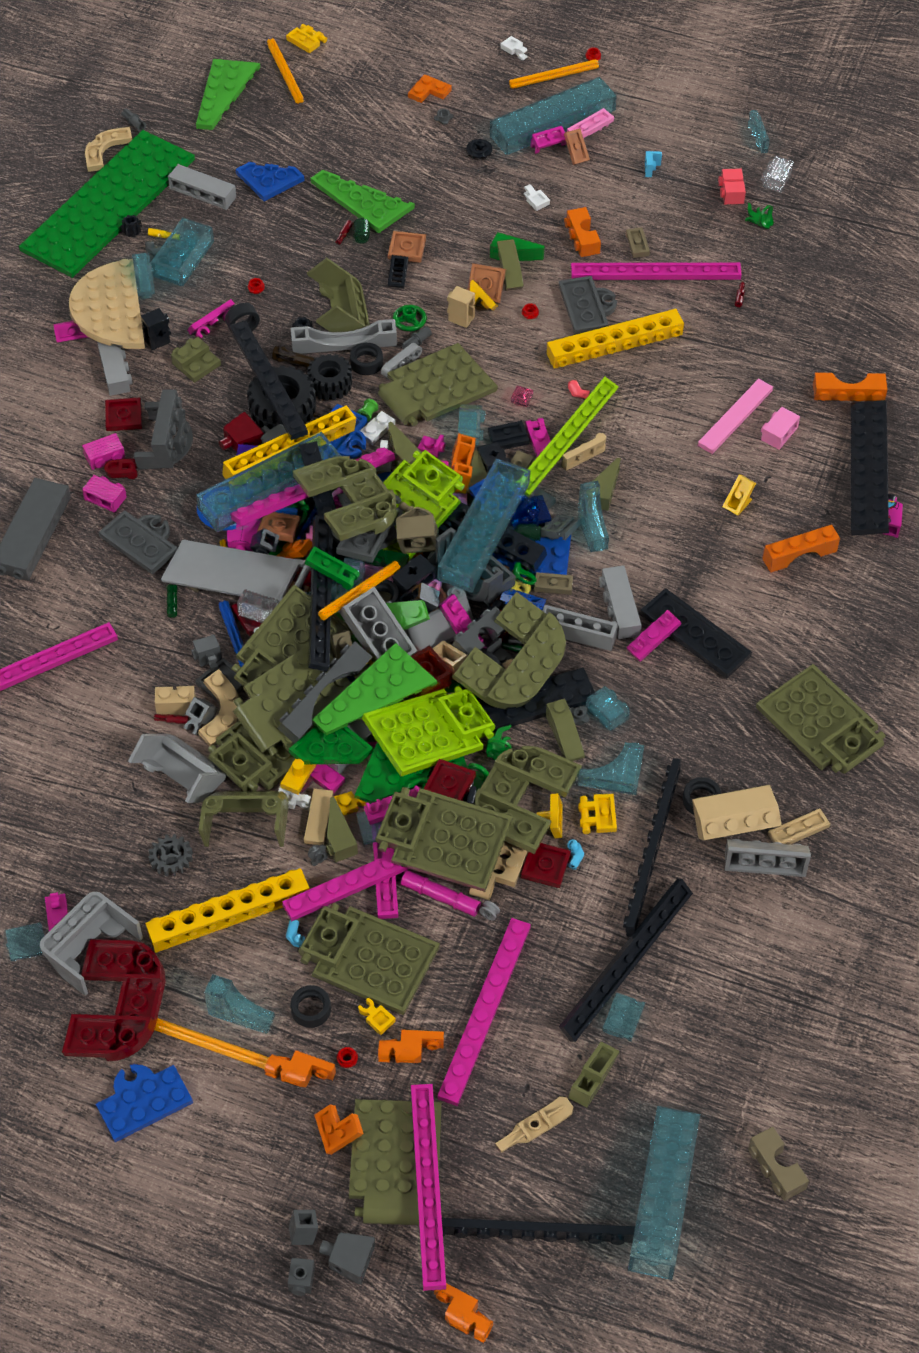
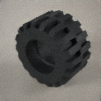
[307,354,352,401]

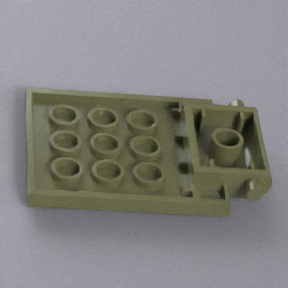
[378,343,498,426]
[231,585,353,686]
[233,645,351,756]
[756,664,885,774]
[208,721,296,791]
[375,787,513,892]
[298,903,440,1015]
[349,1099,442,1225]

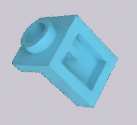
[644,151,662,177]

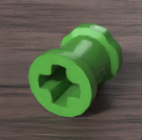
[357,398,379,422]

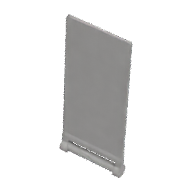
[161,540,311,603]

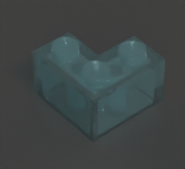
[458,404,486,445]

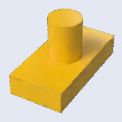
[280,759,317,795]
[537,793,563,839]

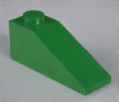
[490,232,545,261]

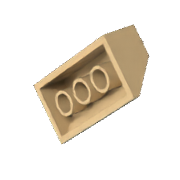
[692,785,782,840]

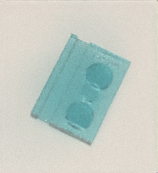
[602,992,645,1042]

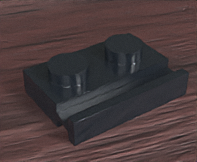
[488,420,529,450]

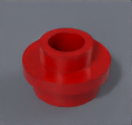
[585,47,601,61]
[248,278,265,294]
[522,303,539,319]
[337,1047,358,1068]

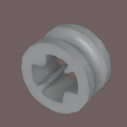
[479,901,500,921]

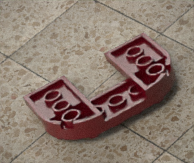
[62,939,165,1061]

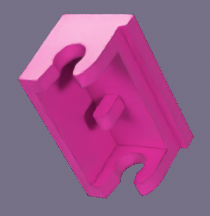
[530,126,566,154]

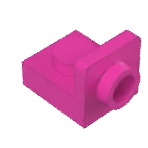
[418,434,446,458]

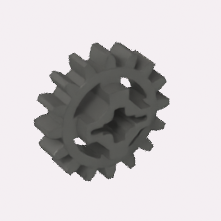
[148,834,193,877]

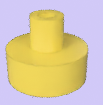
[512,578,531,594]

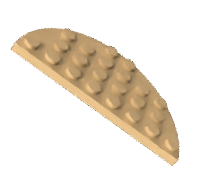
[69,259,145,349]

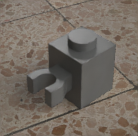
[191,635,222,671]
[184,697,219,735]

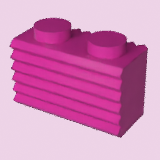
[82,433,125,470]
[82,475,127,513]

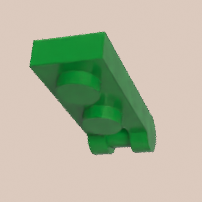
[304,546,360,590]

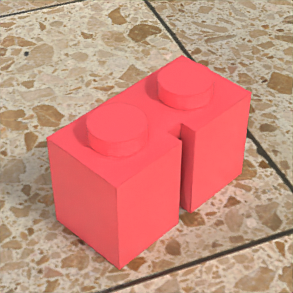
[718,169,746,205]

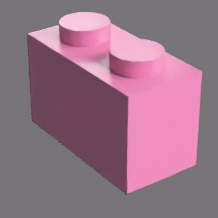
[761,407,800,450]

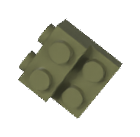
[171,337,221,383]

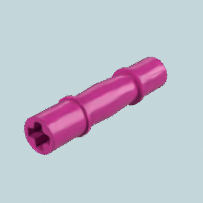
[401,870,481,917]

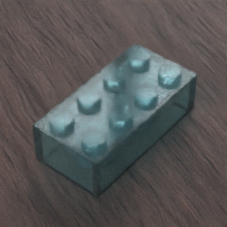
[151,217,214,286]

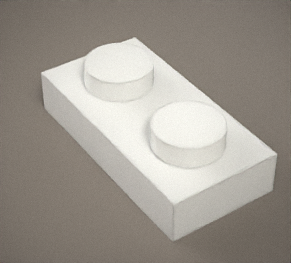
[360,411,395,445]

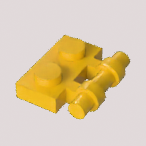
[286,24,327,54]
[578,794,617,834]

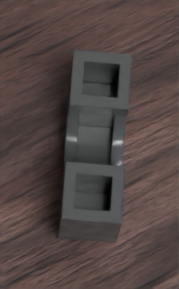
[452,606,505,656]

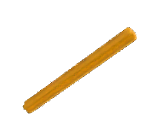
[267,38,304,104]
[509,60,599,89]
[318,561,401,620]
[155,1018,269,1069]

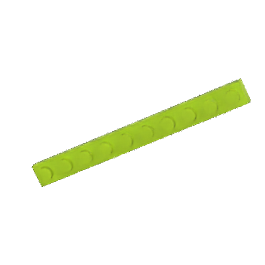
[513,377,619,499]

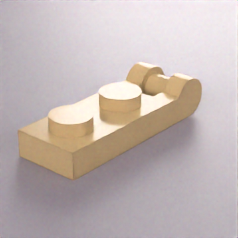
[562,433,606,471]

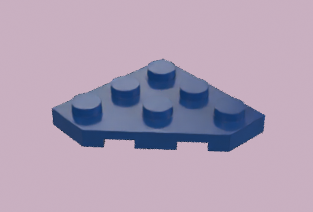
[236,162,305,201]

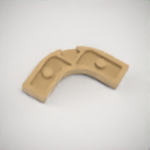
[85,127,132,172]
[198,669,239,747]

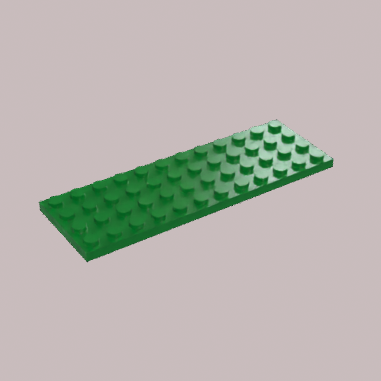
[19,130,195,278]

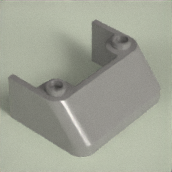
[387,573,474,656]
[128,734,227,803]
[40,892,143,996]

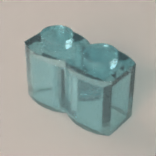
[586,686,630,731]

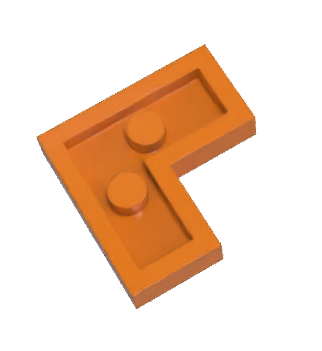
[408,74,452,103]
[276,539,312,559]
[314,1104,364,1155]

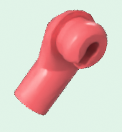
[568,380,590,399]

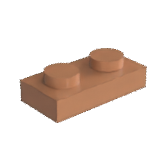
[564,128,590,165]

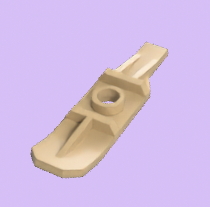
[495,1097,574,1153]

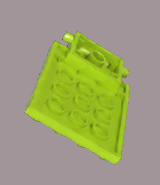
[383,450,465,560]
[362,686,495,776]

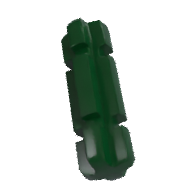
[166,584,178,618]

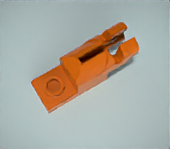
[378,1030,444,1063]
[264,1050,336,1087]
[434,1283,493,1343]

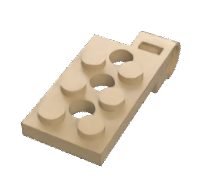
[469,841,528,900]

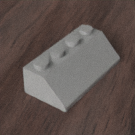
[339,587,417,663]
[725,839,811,877]

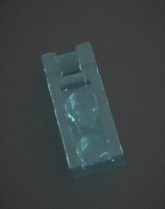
[748,110,769,153]

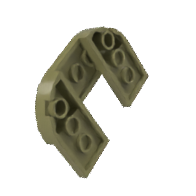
[293,456,397,541]
[452,591,566,709]
[474,746,582,854]

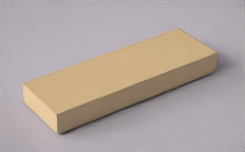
[304,789,334,845]
[768,808,830,844]

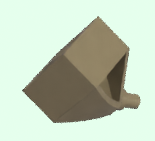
[396,502,439,554]

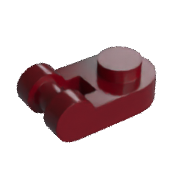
[104,458,138,479]

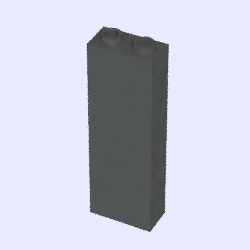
[0,478,71,581]

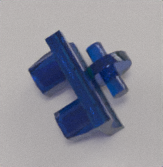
[506,495,540,528]

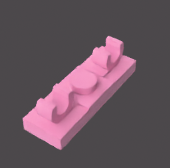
[567,108,614,139]

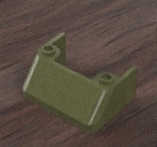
[307,258,370,332]
[198,791,289,847]

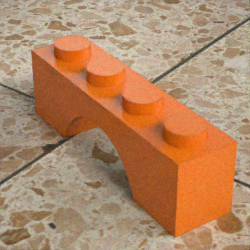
[813,373,887,401]
[450,433,476,494]
[763,525,840,573]

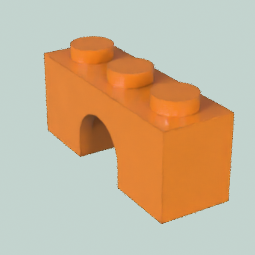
[564,207,601,257]

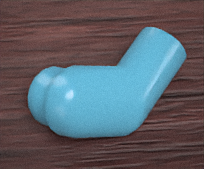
[567,839,584,870]
[286,920,305,947]

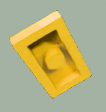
[470,280,498,311]
[722,474,756,515]

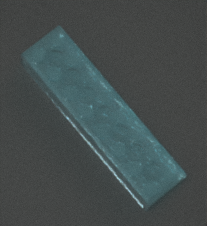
[490,77,617,155]
[196,432,341,532]
[437,458,531,592]
[627,1106,700,1280]

